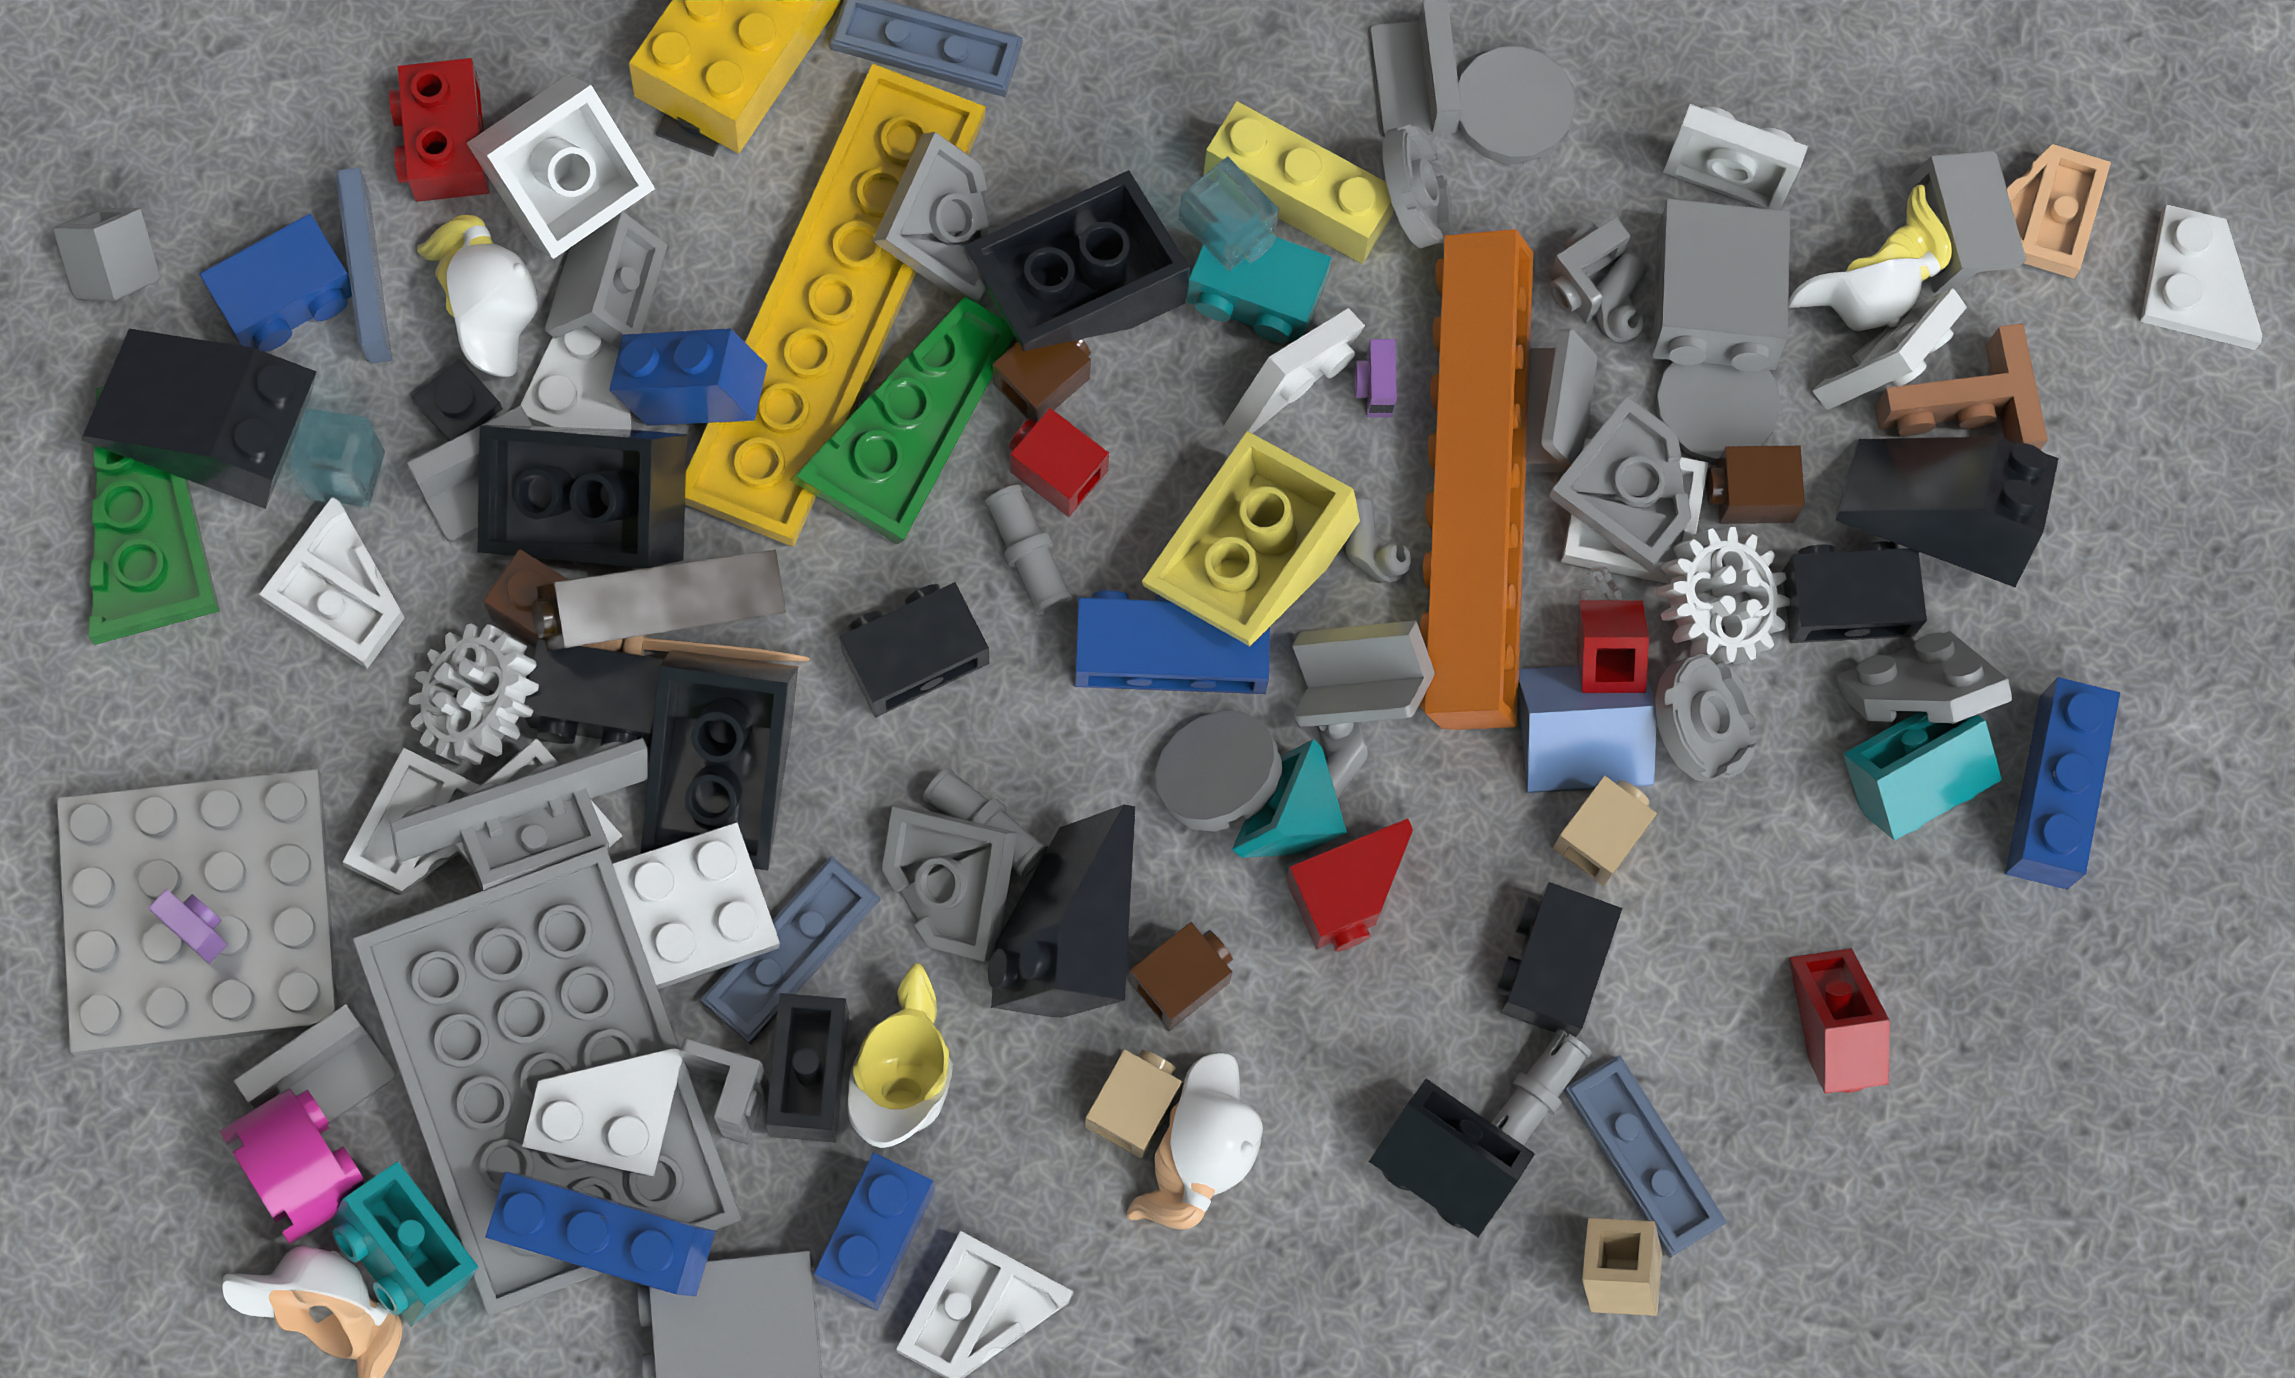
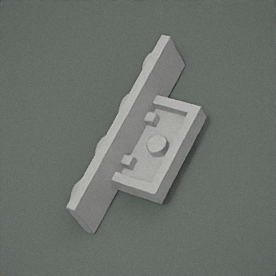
[390,738,648,891]

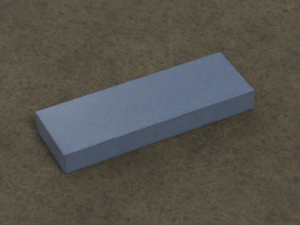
[830,0,1023,98]
[336,167,393,364]
[701,856,881,1045]
[1563,1055,1727,1258]

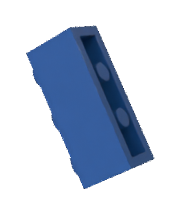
[1075,590,1270,694]
[2005,677,2121,890]
[485,1171,716,1296]

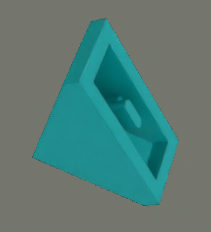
[1232,739,1347,858]

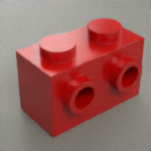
[389,58,490,202]

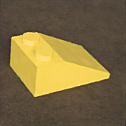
[1142,431,1360,646]

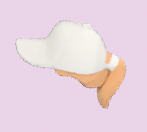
[1127,1053,1263,1230]
[222,1246,402,1378]

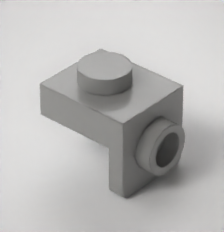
[1549,217,1631,324]

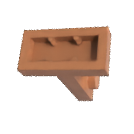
[1875,323,2048,450]

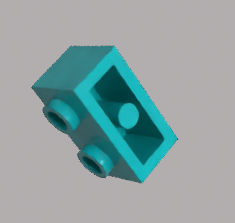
[1186,214,1332,343]
[1843,712,2002,841]
[331,1161,479,1327]

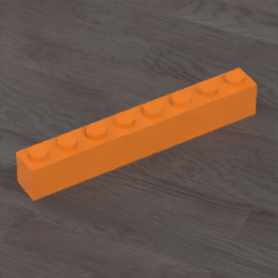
[1420,229,1534,730]

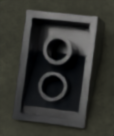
[964,170,1190,351]
[82,328,317,509]
[477,425,687,568]
[1835,436,2059,587]
[640,650,798,870]
[988,804,1135,1018]

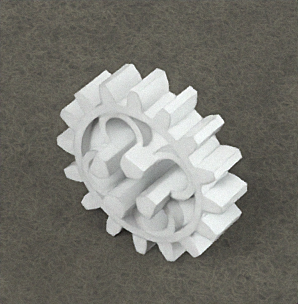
[1657,527,1790,665]
[409,624,539,765]

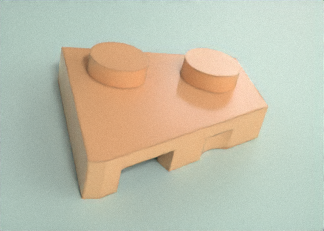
[2007,144,2111,279]

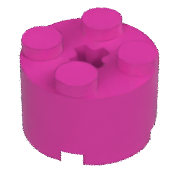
[219,1088,364,1245]

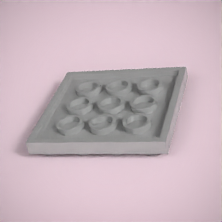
[57,769,338,1056]

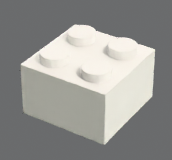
[467,74,655,259]

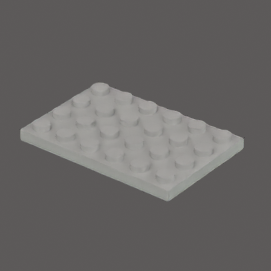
[352,846,742,1316]

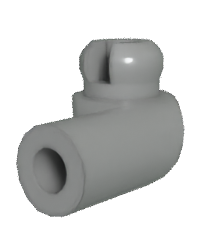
[1596,253,1647,343]
[1345,499,1412,582]
[1319,722,1368,800]

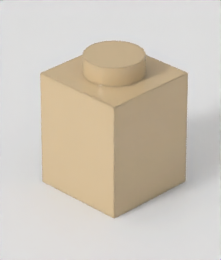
[1552,776,1657,886]
[1085,1049,1182,1159]
[1582,1218,1662,1316]

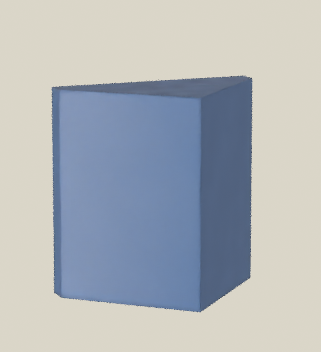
[1518,665,1657,793]

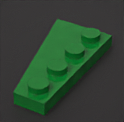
[790,296,1014,544]
[89,386,220,645]

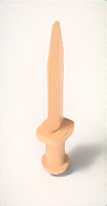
[582,635,810,662]

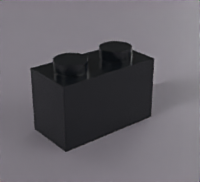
[1782,541,1927,643]
[840,582,990,718]
[524,639,664,747]
[1495,882,1623,1038]
[765,993,849,1143]
[1368,1078,1535,1238]

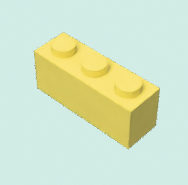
[1203,101,1394,264]

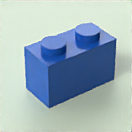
[199,213,352,352]
[609,328,767,426]
[814,1152,935,1311]

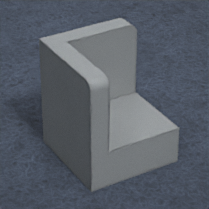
[53,208,160,301]

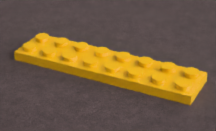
[685,63,986,547]

